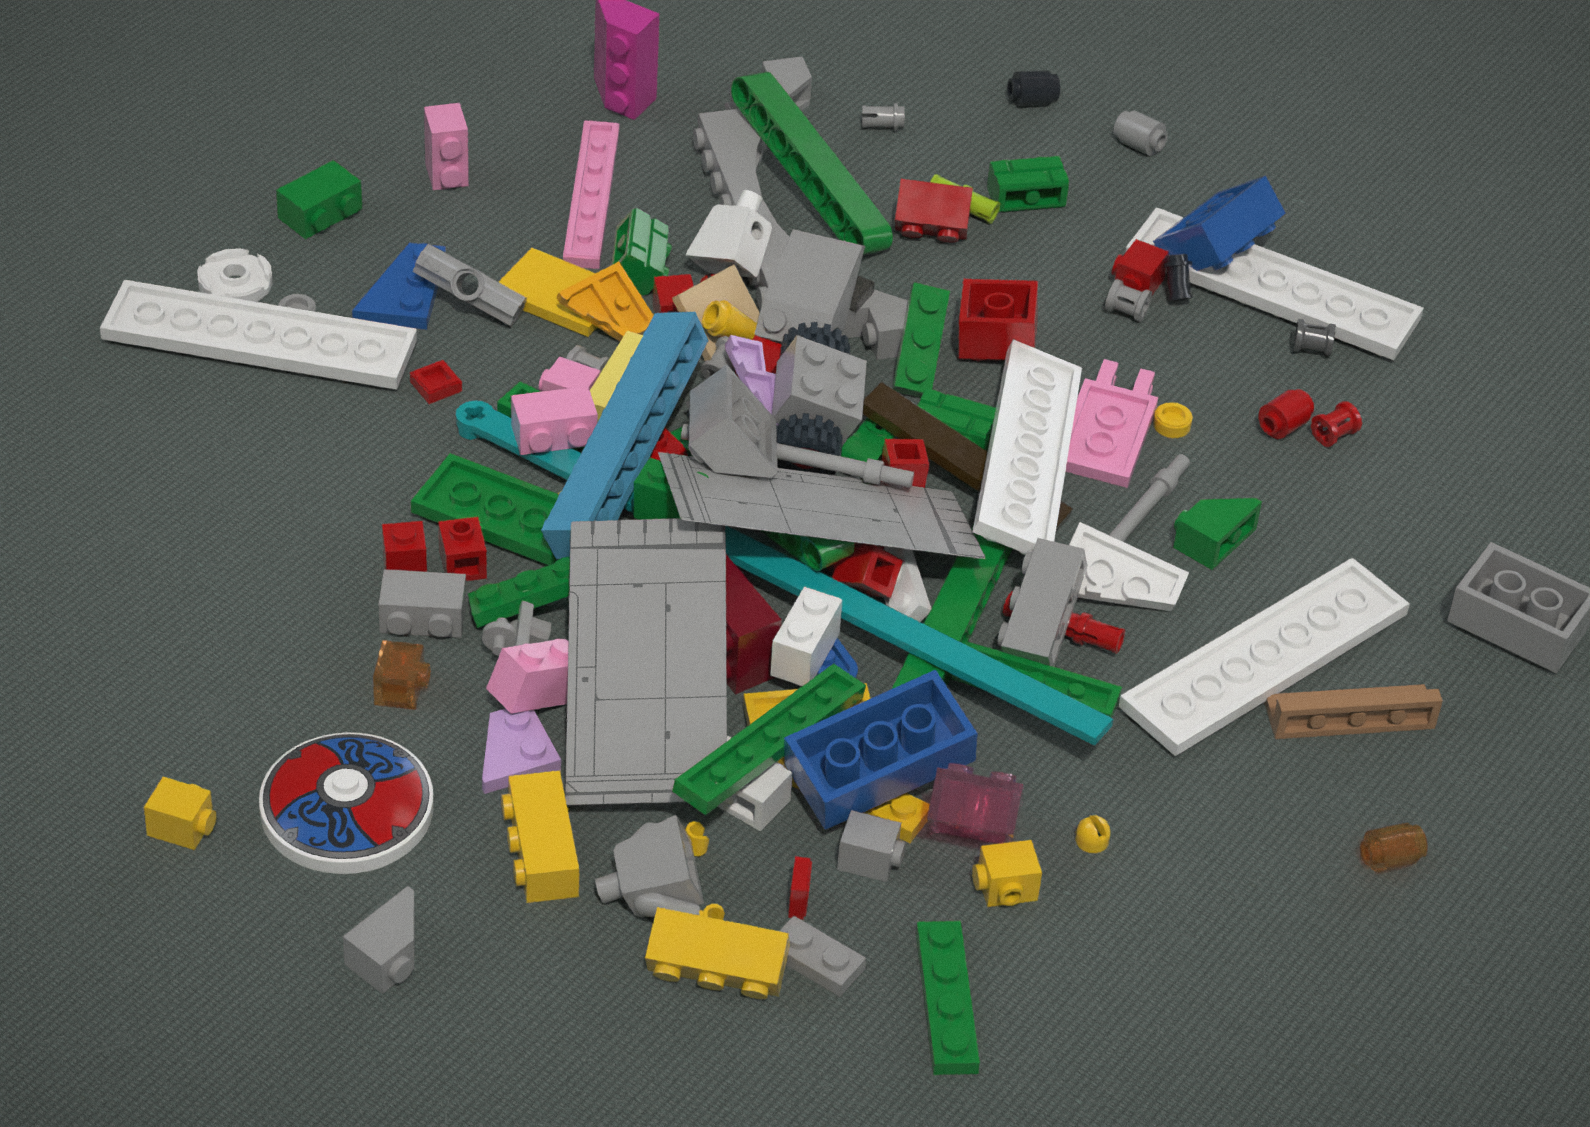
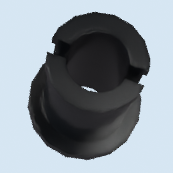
[1163,254,1193,301]

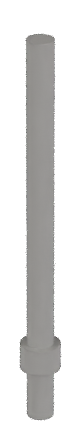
[681,424,914,487]
[1109,454,1190,542]

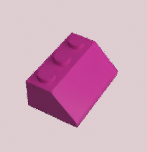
[594,0,659,120]

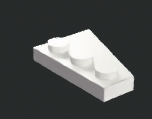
[1069,522,1189,611]

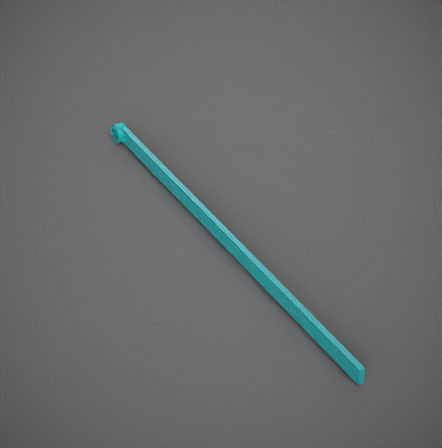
[455,401,1113,746]

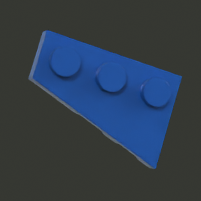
[352,243,446,330]

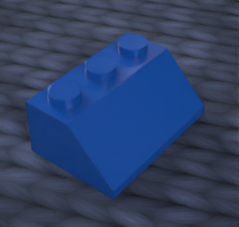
[1153,176,1286,271]

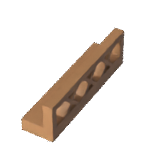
[1264,684,1443,739]

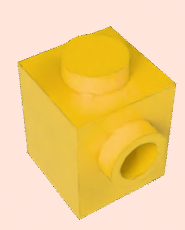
[144,777,216,850]
[972,840,1042,907]

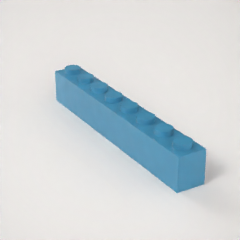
[541,312,709,559]

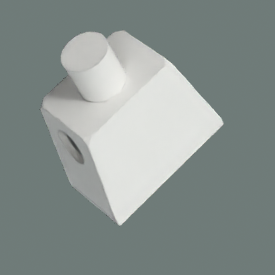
[686,190,772,278]

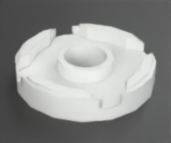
[197,248,273,302]

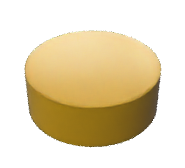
[1153,402,1193,438]

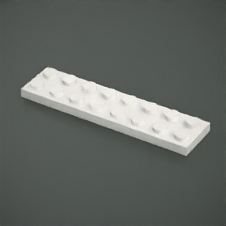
[1126,207,1424,360]
[100,280,417,390]
[972,339,1082,555]
[1119,558,1410,756]

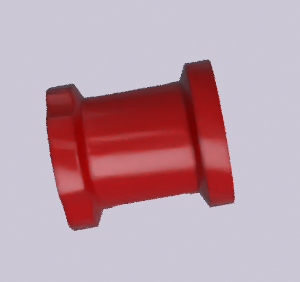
[1311,401,1362,447]

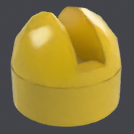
[1075,815,1111,853]

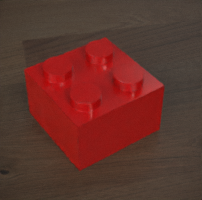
[959,279,1038,361]

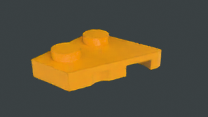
[556,262,654,341]

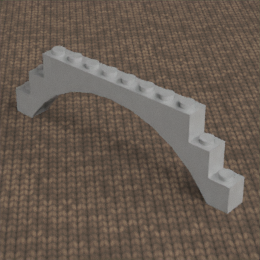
[693,57,908,360]

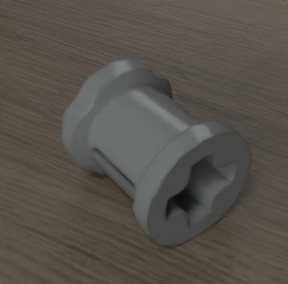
[1293,319,1336,356]

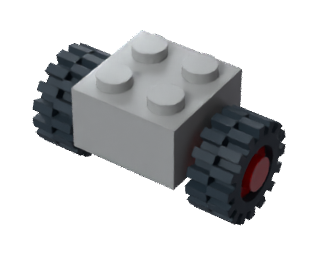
[772,322,867,475]

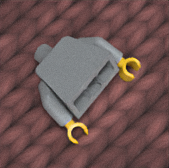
[595,815,725,920]

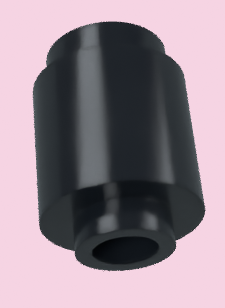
[1007,70,1061,106]

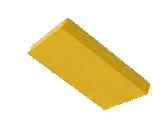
[499,248,597,337]

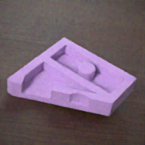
[482,708,561,794]

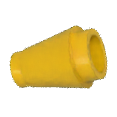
[702,300,757,340]

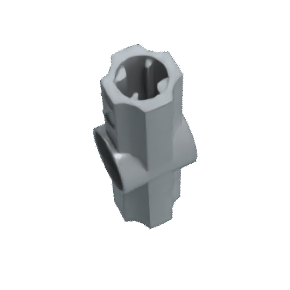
[413,243,527,327]

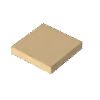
[672,265,760,361]

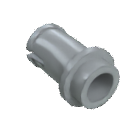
[862,103,905,131]

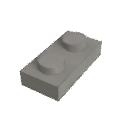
[780,916,866,997]

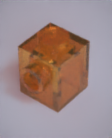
[373,640,431,710]

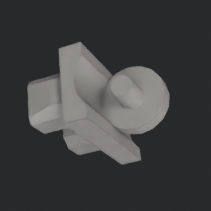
[482,601,552,656]

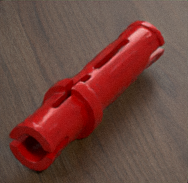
[1003,591,1126,654]

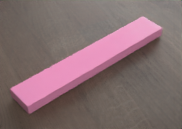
[563,121,619,269]

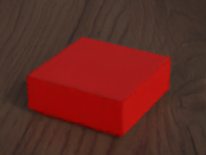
[410,360,462,404]
[788,856,812,920]

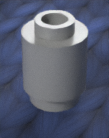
[1113,111,1168,156]

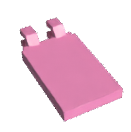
[1065,359,1158,488]

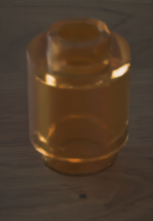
[1360,822,1428,873]

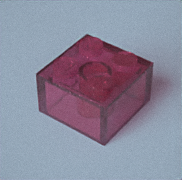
[927,763,1024,844]

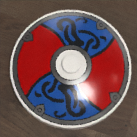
[259,732,433,874]

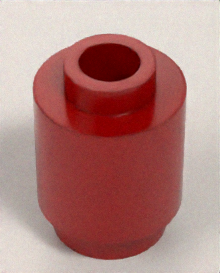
[1258,389,1314,439]

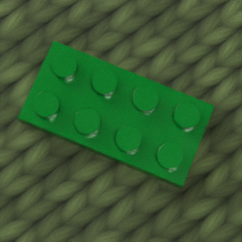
[411,453,559,565]

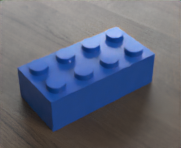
[784,670,977,830]

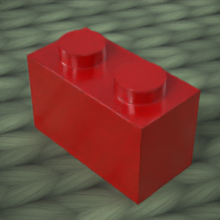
[895,179,973,243]

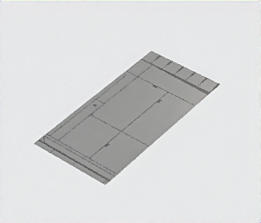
[658,452,985,559]
[565,518,727,805]

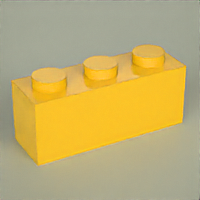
[501,770,579,903]
[645,907,790,999]

